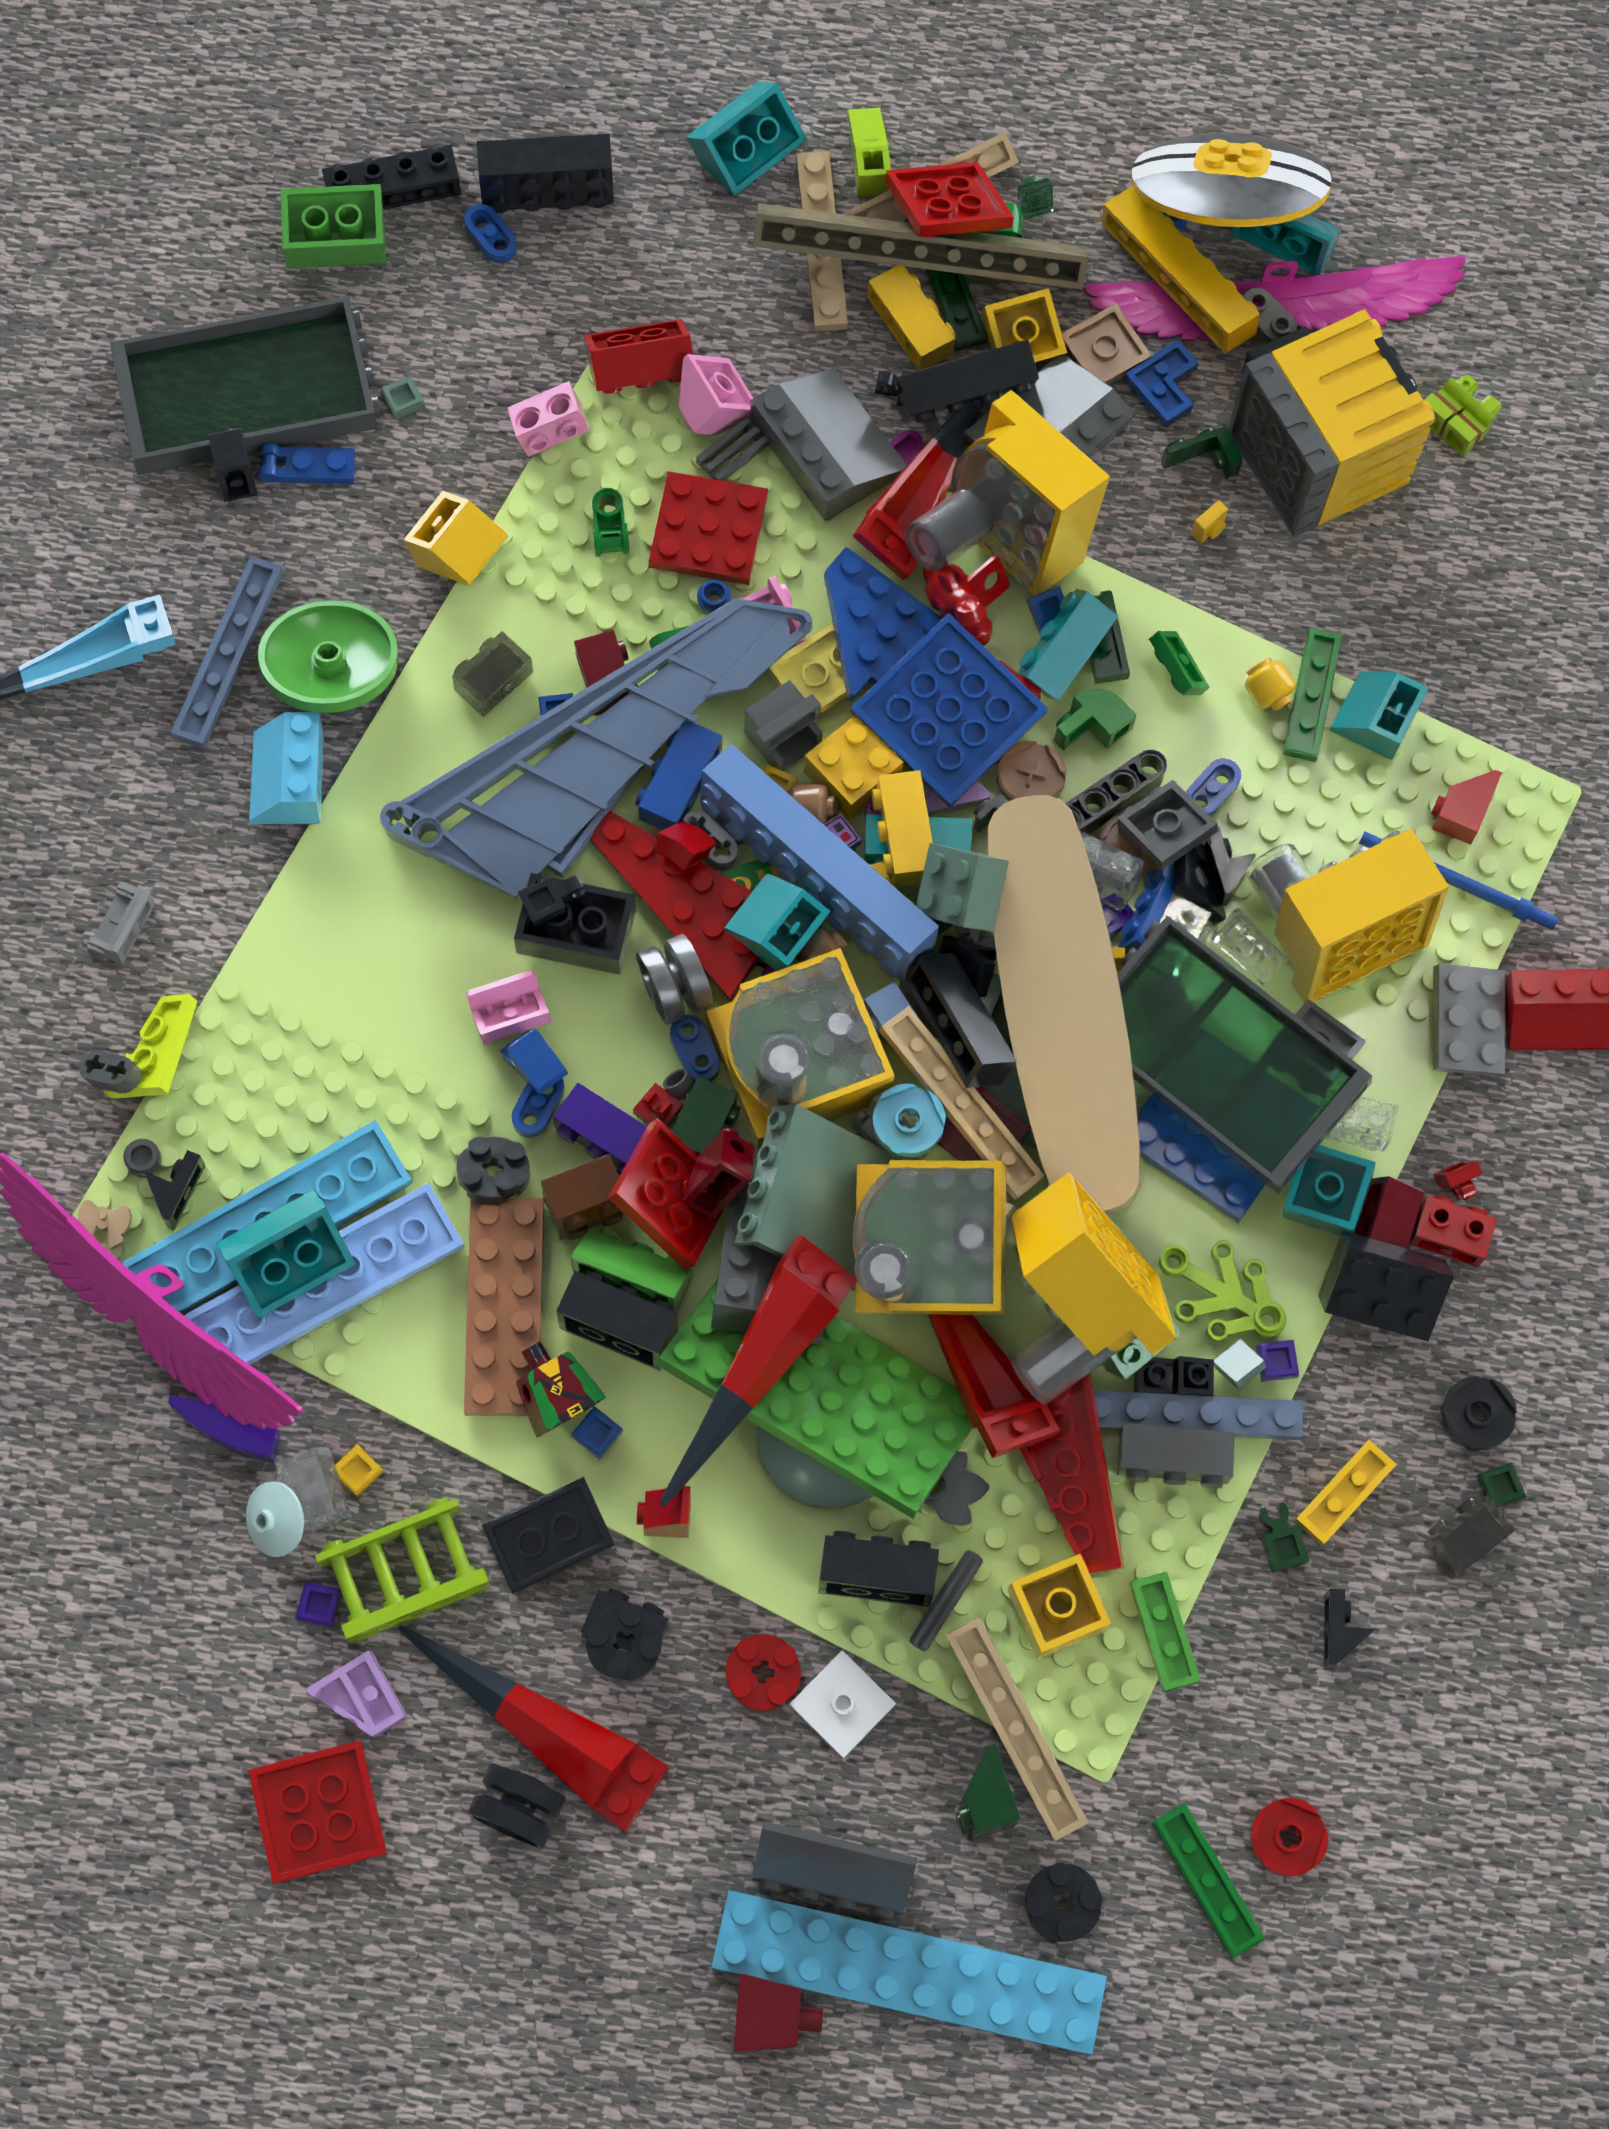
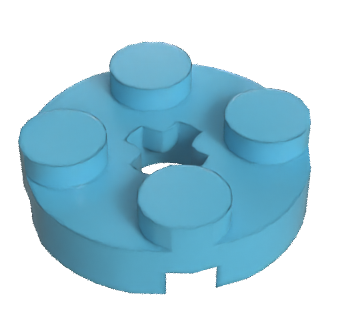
[872,1083,946,1158]

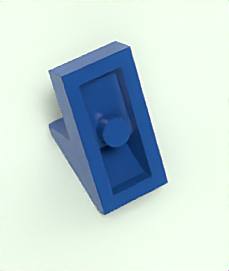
[500,1029,568,1095]

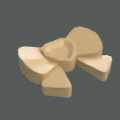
[78,1200,132,1249]

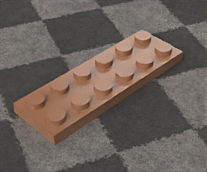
[464,1198,544,1416]

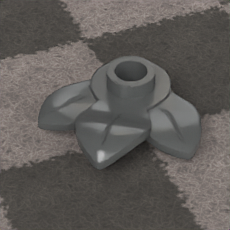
[924,1451,990,1526]

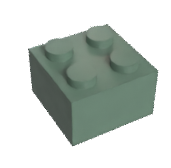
[916,843,1009,932]

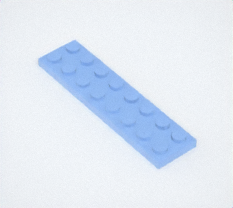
[184,1182,465,1365]

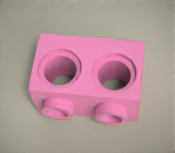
[508,381,590,457]

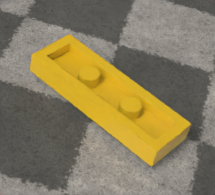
[1294,1440,1397,1546]

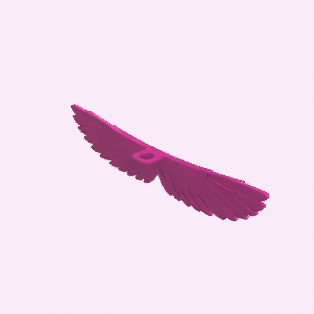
[1084,256,1466,341]
[0,1153,303,1429]

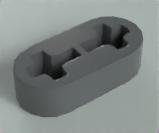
[79,1050,142,1093]

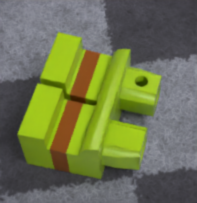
[1424,374,1502,457]

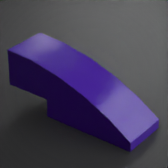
[168,1395,281,1464]

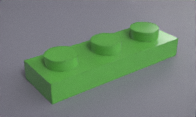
[1129,1571,1201,1693]

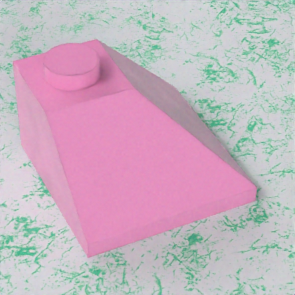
[678,354,753,435]

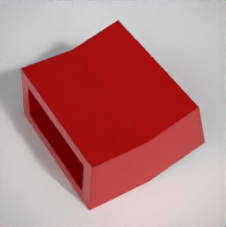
[655,821,717,871]

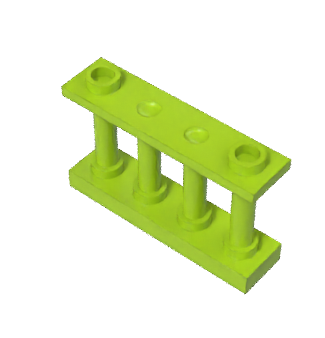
[315,1497,491,1644]

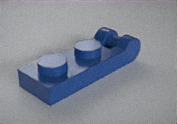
[258,443,356,484]
[1118,863,1175,955]

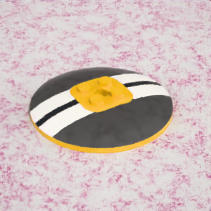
[1131,132,1331,227]

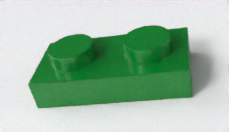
[1149,631,1210,695]

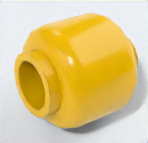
[1244,658,1296,712]

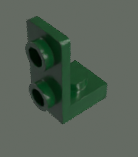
[1161,426,1243,479]

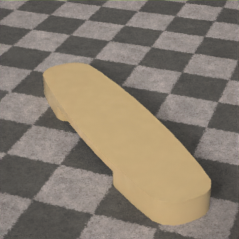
[988,795,1141,1215]

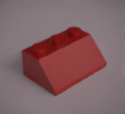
[584,319,693,394]
[1505,969,1609,1050]

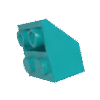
[1330,672,1429,760]
[724,873,831,971]

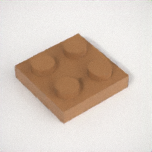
[1062,303,1152,385]

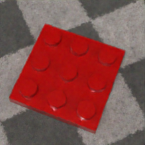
[885,162,1014,238]
[648,471,768,585]
[608,1118,724,1270]
[248,1740,388,1885]

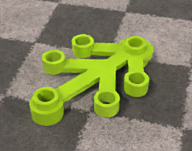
[1159,1240,1287,1343]

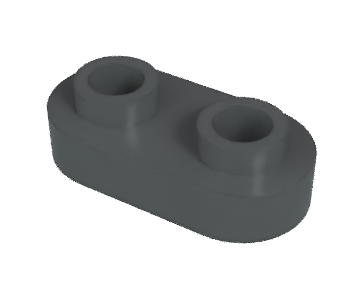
[1243,288,1297,343]

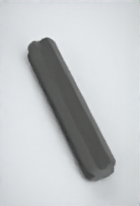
[909,1550,983,1652]

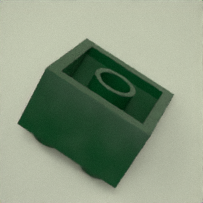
[955,1744,1021,1841]

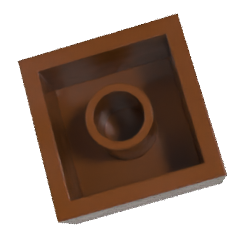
[541,1154,625,1240]

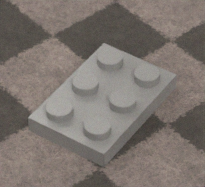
[1433,963,1505,1076]

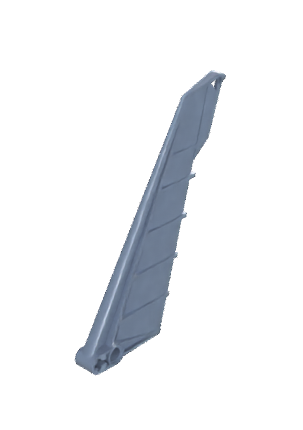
[380,598,813,898]

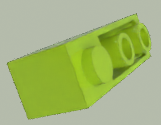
[848,108,891,198]

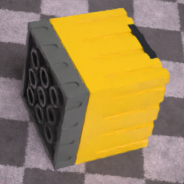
[1228,309,1435,538]

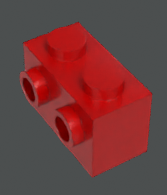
[1411,1195,1497,1268]

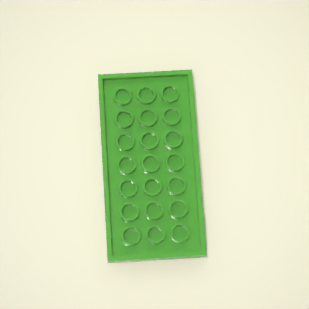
[657,1278,973,1519]

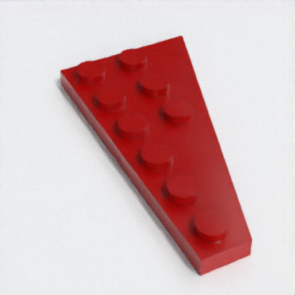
[590,810,760,1002]
[1010,1357,1124,1574]

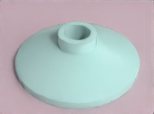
[246,1481,304,1557]

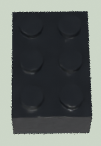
[514,873,636,975]
[1318,1231,1454,1342]
[556,1271,678,1371]
[818,1531,939,1607]

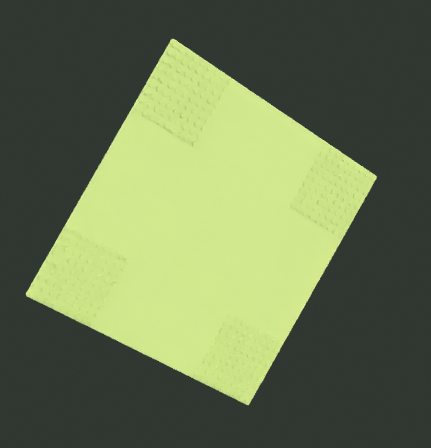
[73,363,1581,1783]

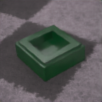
[1476,1462,1527,1511]

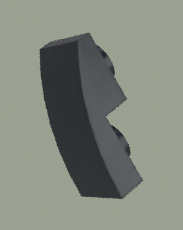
[1134,1356,1214,1396]

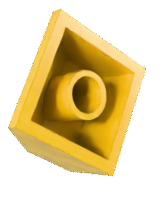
[981,288,1067,363]

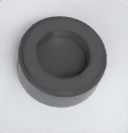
[123,1139,162,1177]

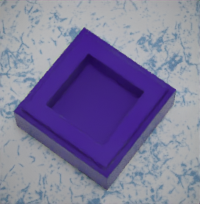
[1256,1340,1299,1382]
[295,1582,342,1628]

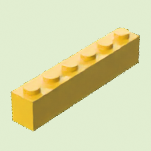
[1102,186,1260,354]

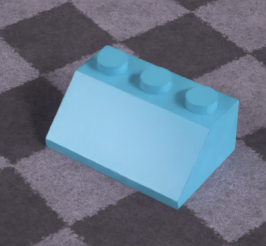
[249,712,324,825]

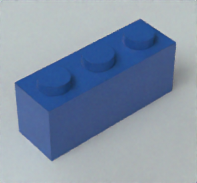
[635,720,722,830]

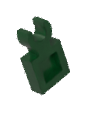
[1259,1502,1310,1573]

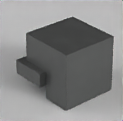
[744,680,823,771]

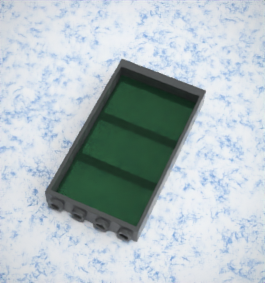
[110,296,381,475]
[1117,915,1372,1194]

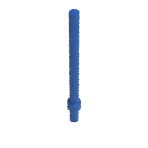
[1359,831,1559,931]

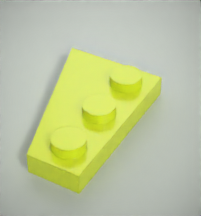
[103,994,198,1099]

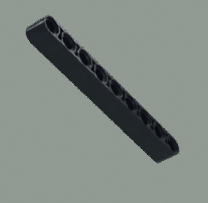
[914,749,1167,936]

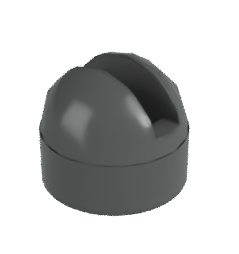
[663,1069,694,1100]

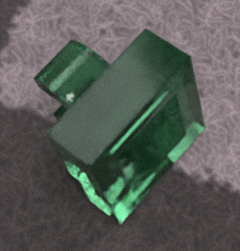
[1017,175,1054,220]

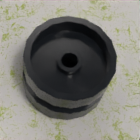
[467,1763,566,1849]

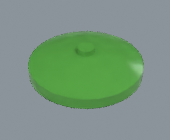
[258,600,398,713]

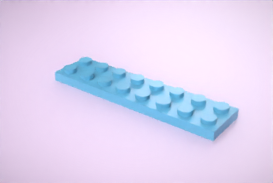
[122,1120,413,1314]

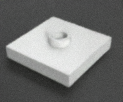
[789,1650,896,1759]

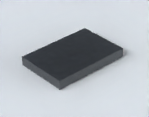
[482,1477,616,1594]

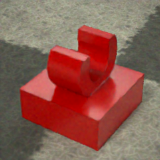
[633,1083,684,1127]
[1433,1160,1482,1201]

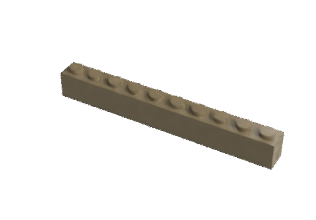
[753,203,1088,290]

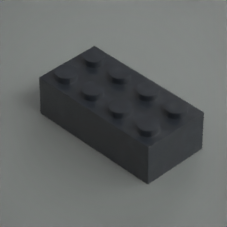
[477,134,614,213]

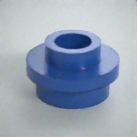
[697,580,731,613]

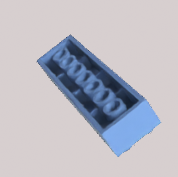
[700,744,939,984]

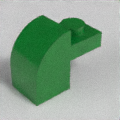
[1054,689,1136,750]

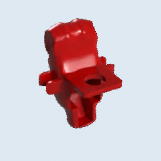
[922,555,1010,646]

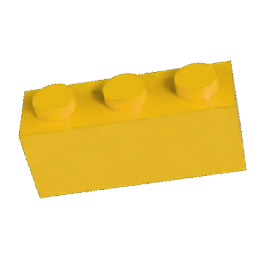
[867,265,956,371]
[872,770,933,887]

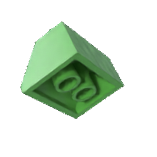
[280,184,387,269]
[571,1228,692,1313]

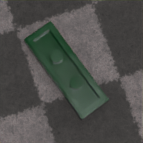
[924,269,988,352]

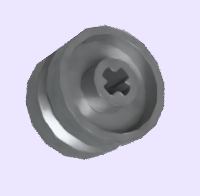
[636,934,714,1025]

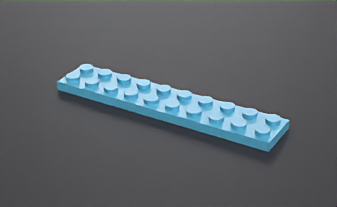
[711,1890,1107,2055]

